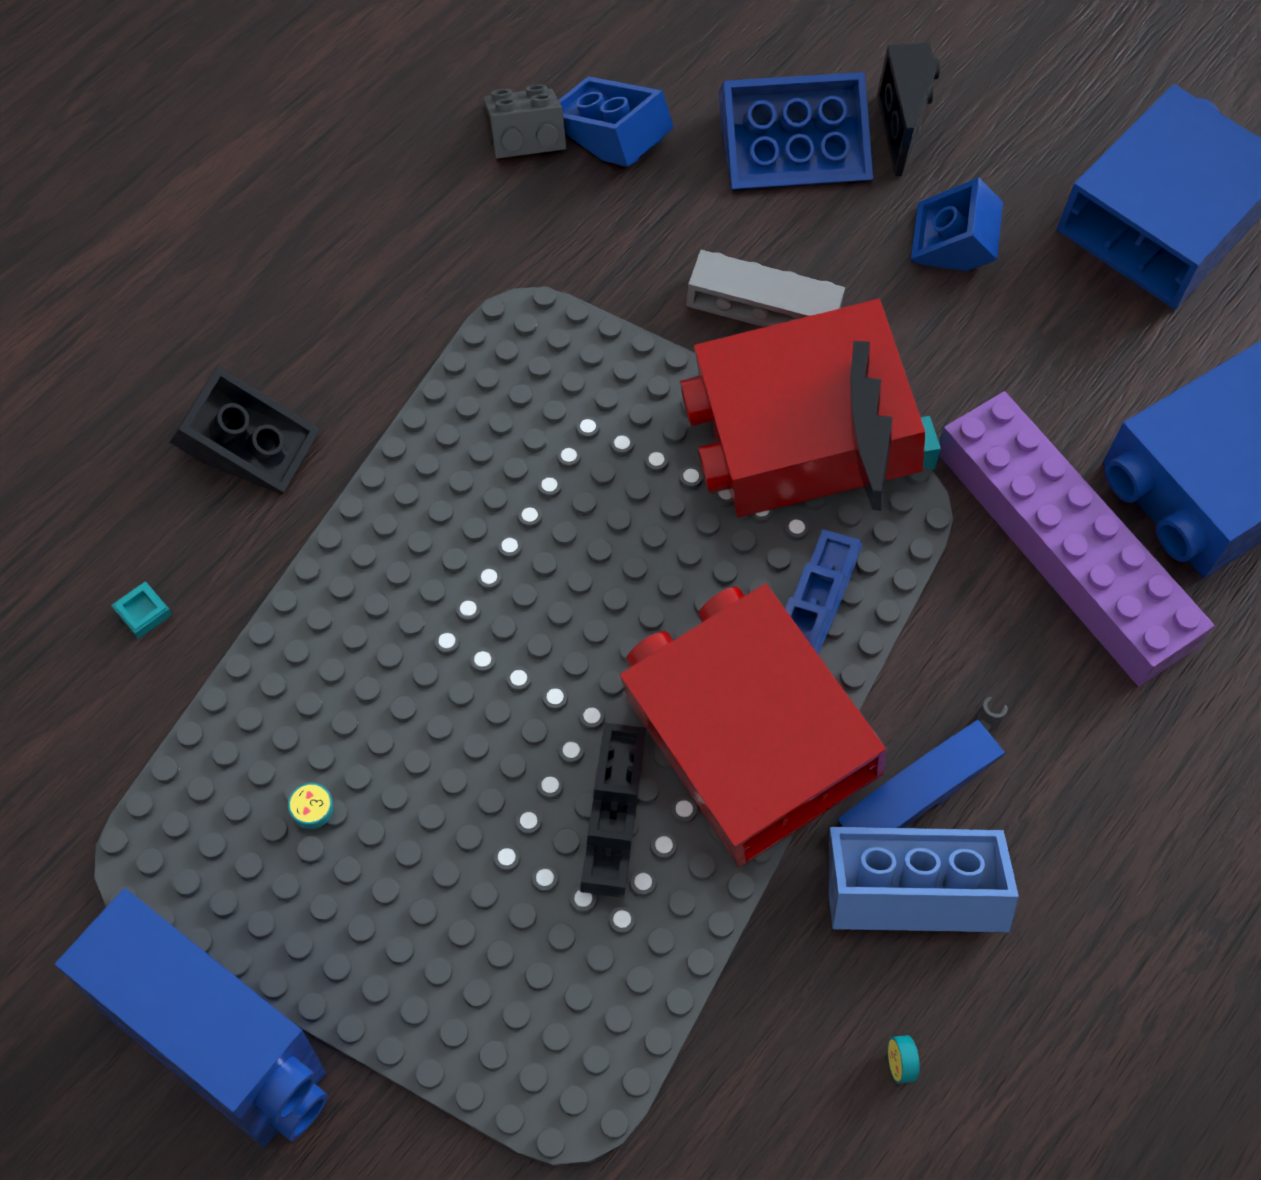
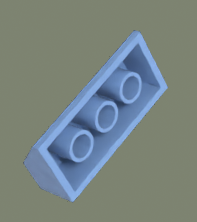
[829,827,1019,932]

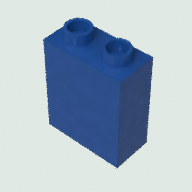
[1056,84,1261,310]
[1102,341,1261,579]
[55,887,328,1148]

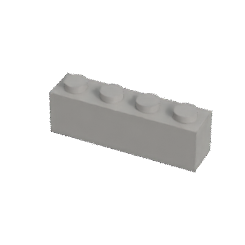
[686,250,845,327]

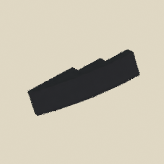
[850,340,893,511]
[580,722,647,898]

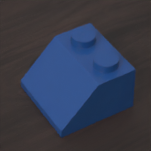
[911,177,1003,271]

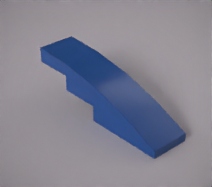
[785,529,863,654]
[838,720,1006,828]

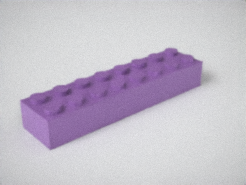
[939,391,1215,687]

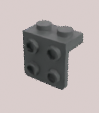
[484,84,566,159]

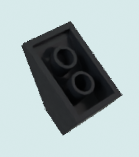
[877,43,940,176]
[169,366,320,495]

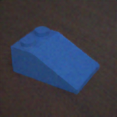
[559,76,674,167]

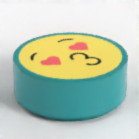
[288,783,334,829]
[887,1035,920,1084]

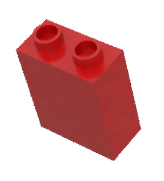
[680,298,926,518]
[619,583,886,868]

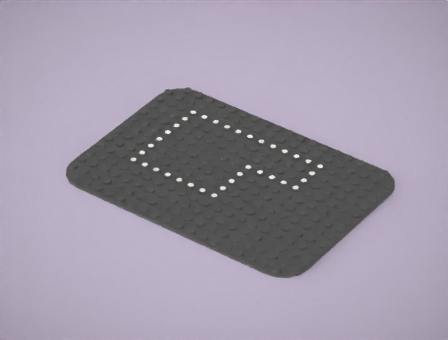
[94,286,953,1166]

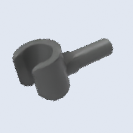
[977,697,1008,732]

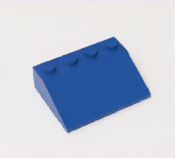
[718,72,873,190]

